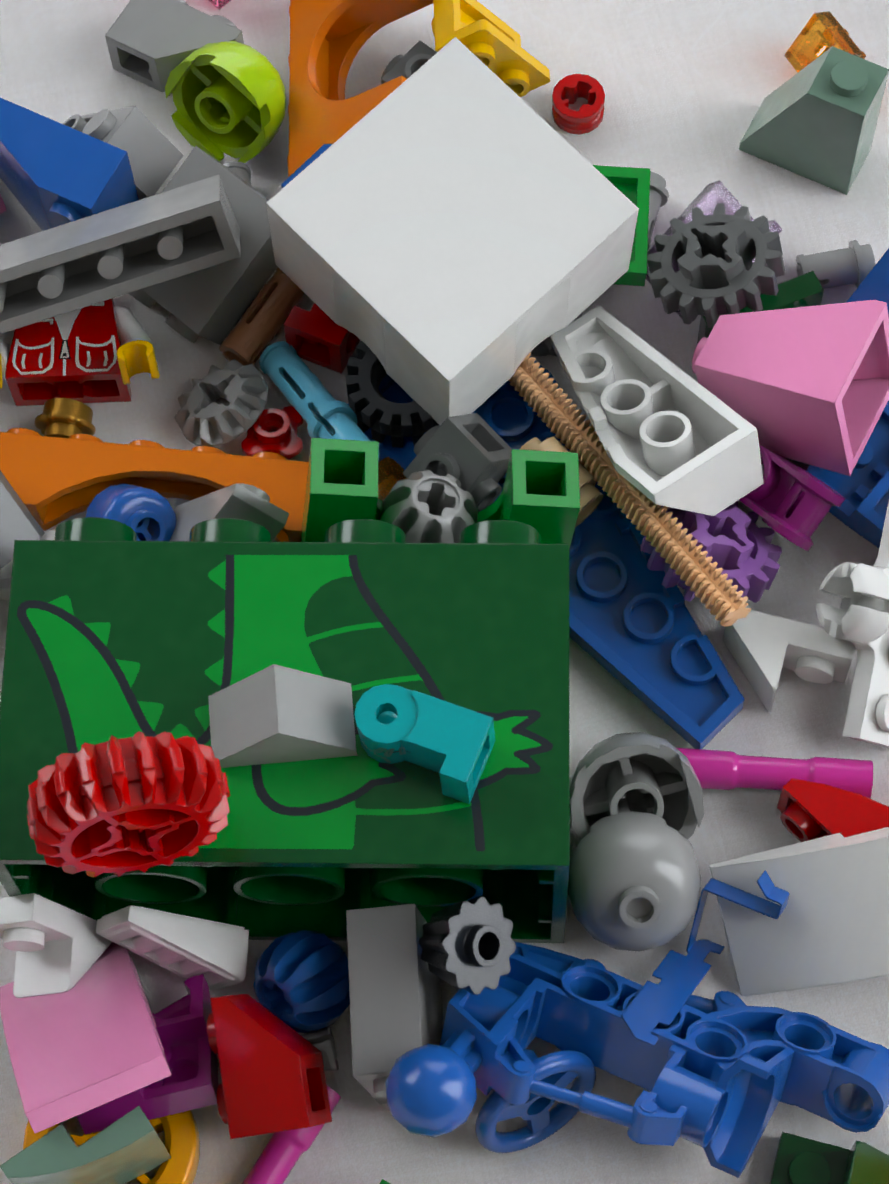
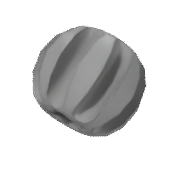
[381,470,478,543]

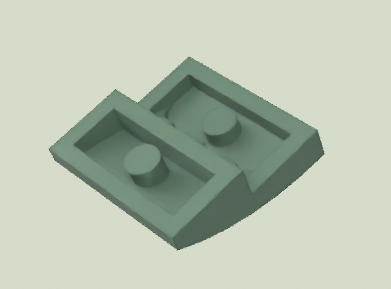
[0,1106,171,1184]

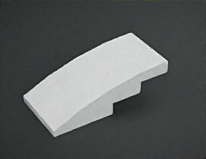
[709,827,889,996]

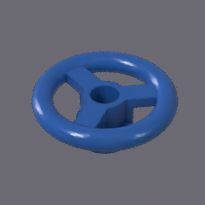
[475,1049,596,1153]

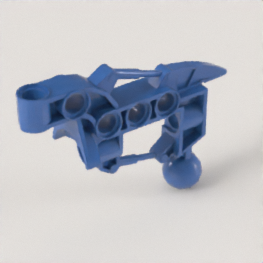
[385,941,889,1178]

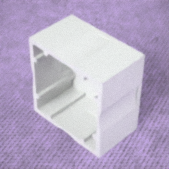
[266,37,639,425]

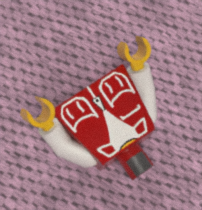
[0,298,160,406]

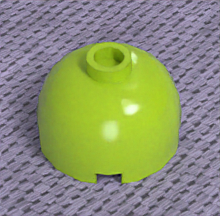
[165,41,286,163]

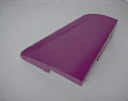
[77,974,219,1135]

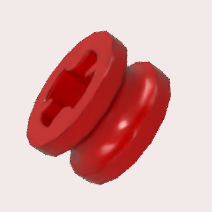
[552,74,605,135]

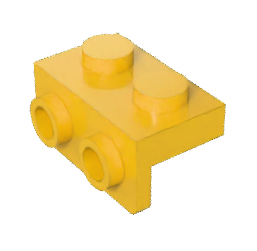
[431,0,550,97]

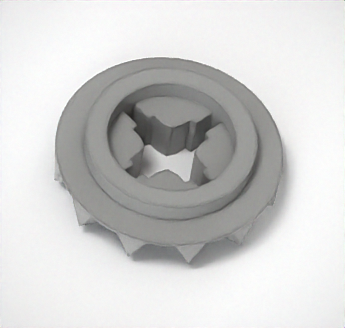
[174,359,268,446]

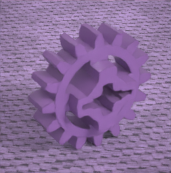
[641,501,782,603]

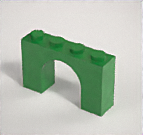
[301,438,580,549]

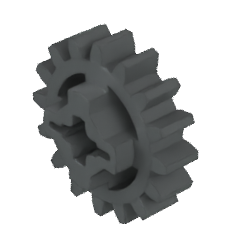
[647,203,785,328]

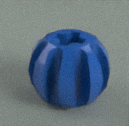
[253,930,350,1033]

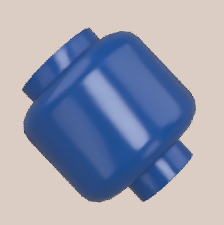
[85,484,176,541]

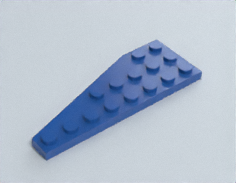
[347,356,745,749]

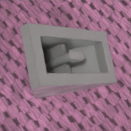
[208,664,357,768]

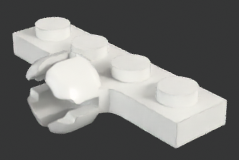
[816,502,889,748]

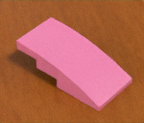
[0,942,172,1133]

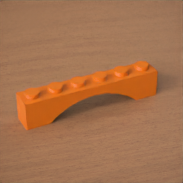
[0,428,309,542]

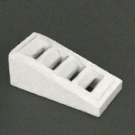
[96,905,249,991]

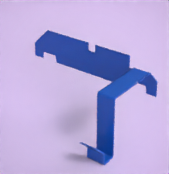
[621,870,790,1047]

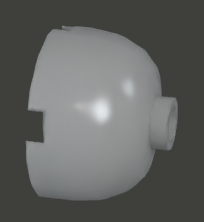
[570,732,704,841]
[568,811,701,952]

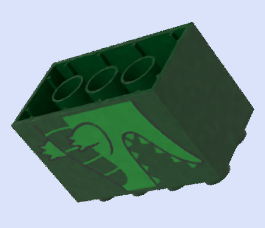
[0,517,570,943]

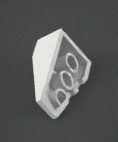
[550,306,764,516]

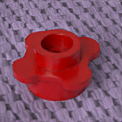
[241,406,303,460]

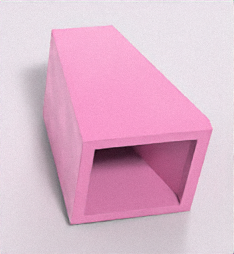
[692,300,889,476]

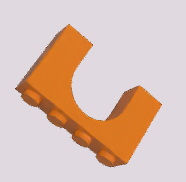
[287,0,433,177]

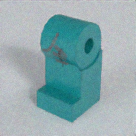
[354,684,496,804]

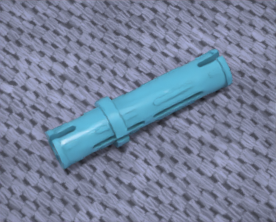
[259,341,380,460]

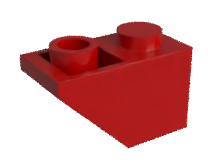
[207,994,332,1139]

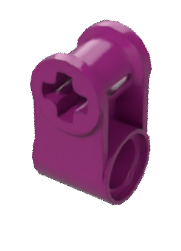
[739,445,845,552]

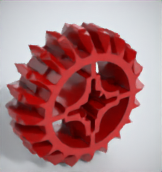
[27,731,230,877]

